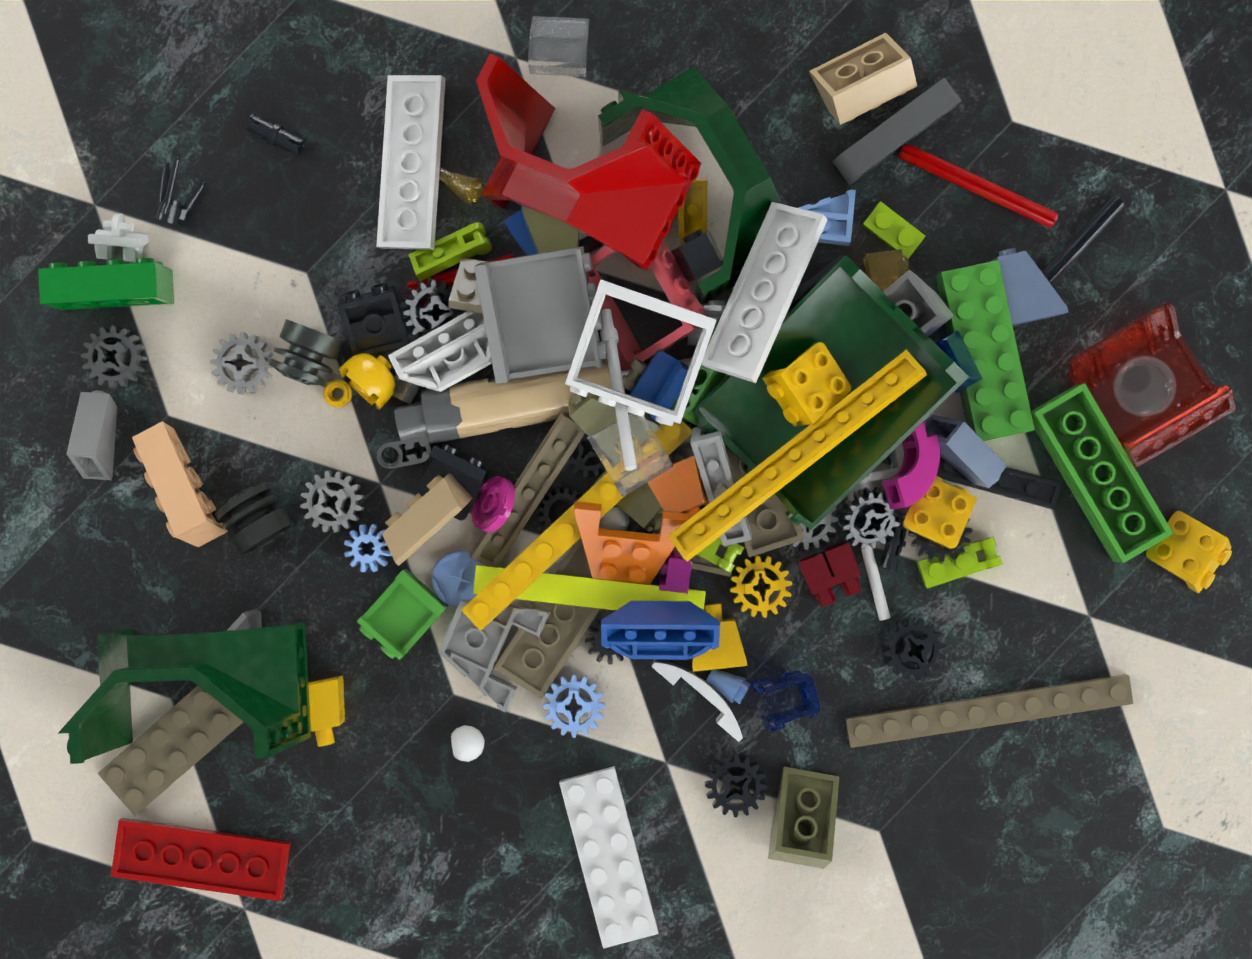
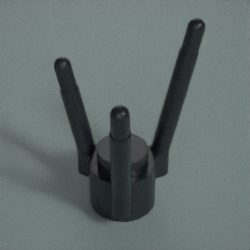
[155,156,206,225]

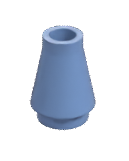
[706,669,751,704]

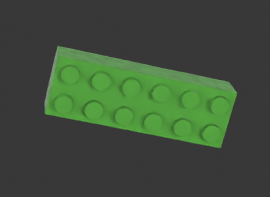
[935,260,1035,441]
[1031,383,1174,563]

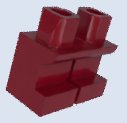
[796,541,861,607]

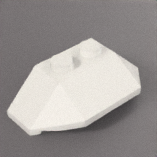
[388,311,492,392]

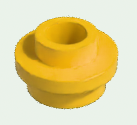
[323,379,352,408]

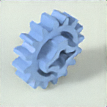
[543,674,605,738]

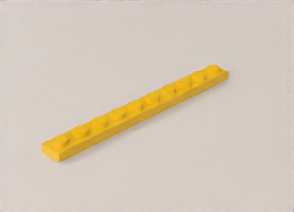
[668,350,927,561]
[461,420,692,631]

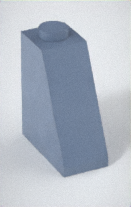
[992,248,1069,326]
[925,415,1007,488]

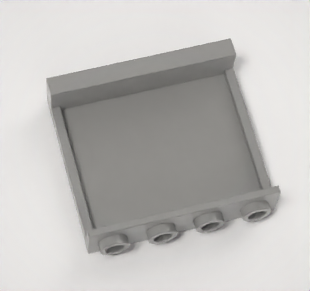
[474,246,607,384]

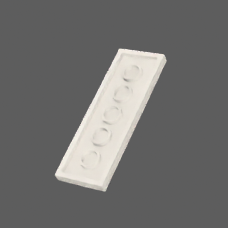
[376,75,446,250]
[701,202,827,383]
[559,766,658,948]

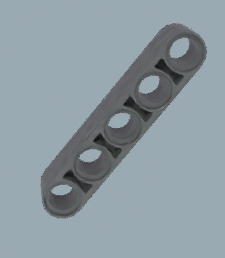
[832,78,962,185]

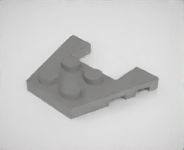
[438,599,551,712]

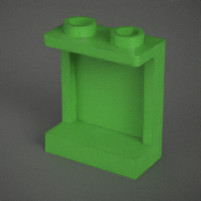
[357,568,449,660]

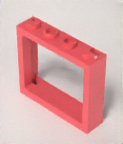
[588,239,706,371]

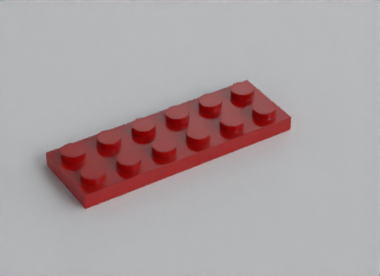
[111,818,291,901]

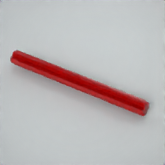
[899,143,1058,228]

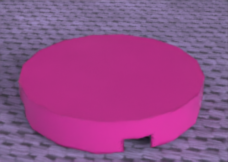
[471,476,515,533]

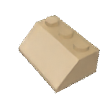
[810,33,917,125]
[382,473,473,566]

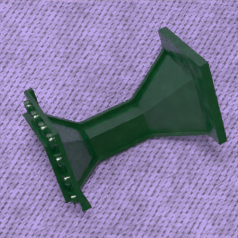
[598,67,782,304]
[57,622,311,764]

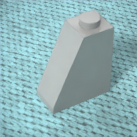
[67,390,117,480]

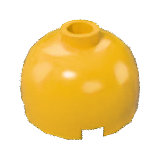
[338,354,395,410]

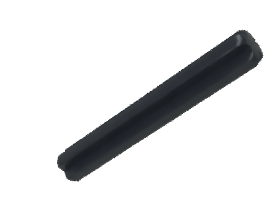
[1042,195,1125,285]

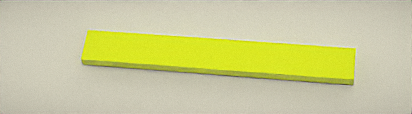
[473,565,706,610]

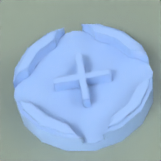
[431,550,486,607]

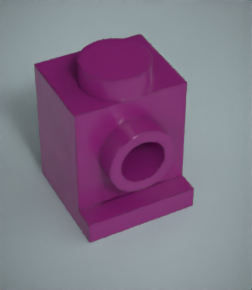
[659,547,692,594]

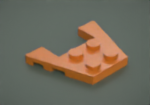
[574,501,690,585]

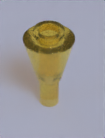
[439,167,483,204]

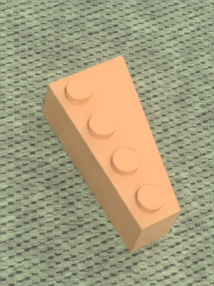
[132,421,228,547]

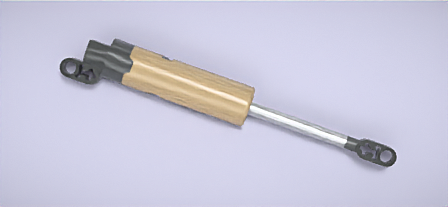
[377,358,692,469]

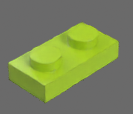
[862,201,926,260]

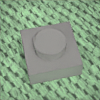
[392,373,419,404]

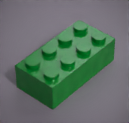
[38,258,174,310]

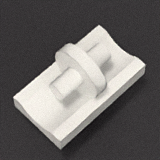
[88,213,149,262]

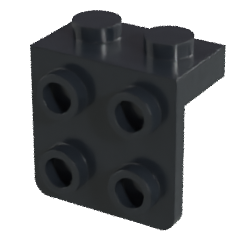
[415,443,490,521]

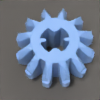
[344,524,392,572]

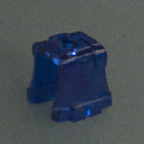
[752,670,820,732]

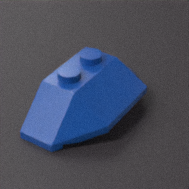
[601,601,720,660]

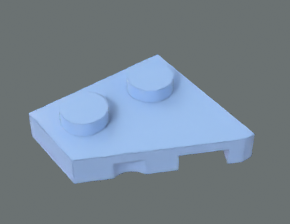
[799,190,856,246]

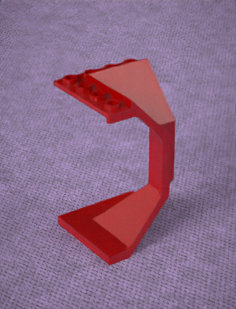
[476,54,702,271]

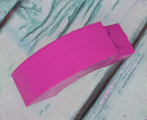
[882,421,940,509]

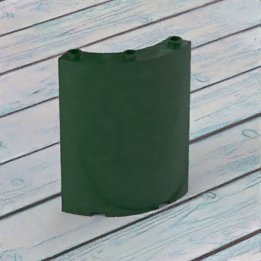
[692,255,969,530]

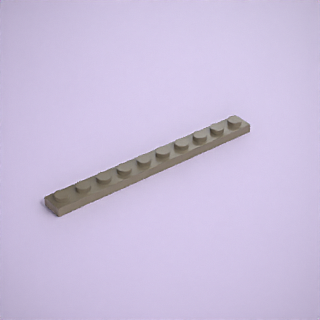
[845,674,1134,748]

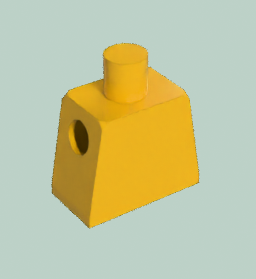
[691,603,747,672]
[308,676,345,747]

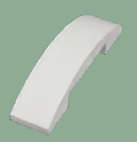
[651,659,743,742]

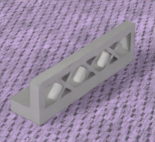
[690,427,752,546]

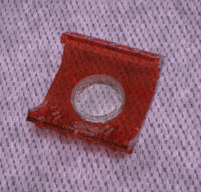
[1068,302,1236,469]

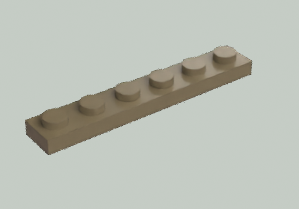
[470,412,585,567]

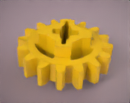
[729,555,792,618]

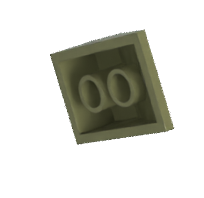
[768,767,839,869]

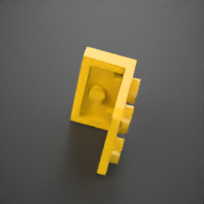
[762,342,851,427]
[903,476,977,549]
[1146,511,1232,594]

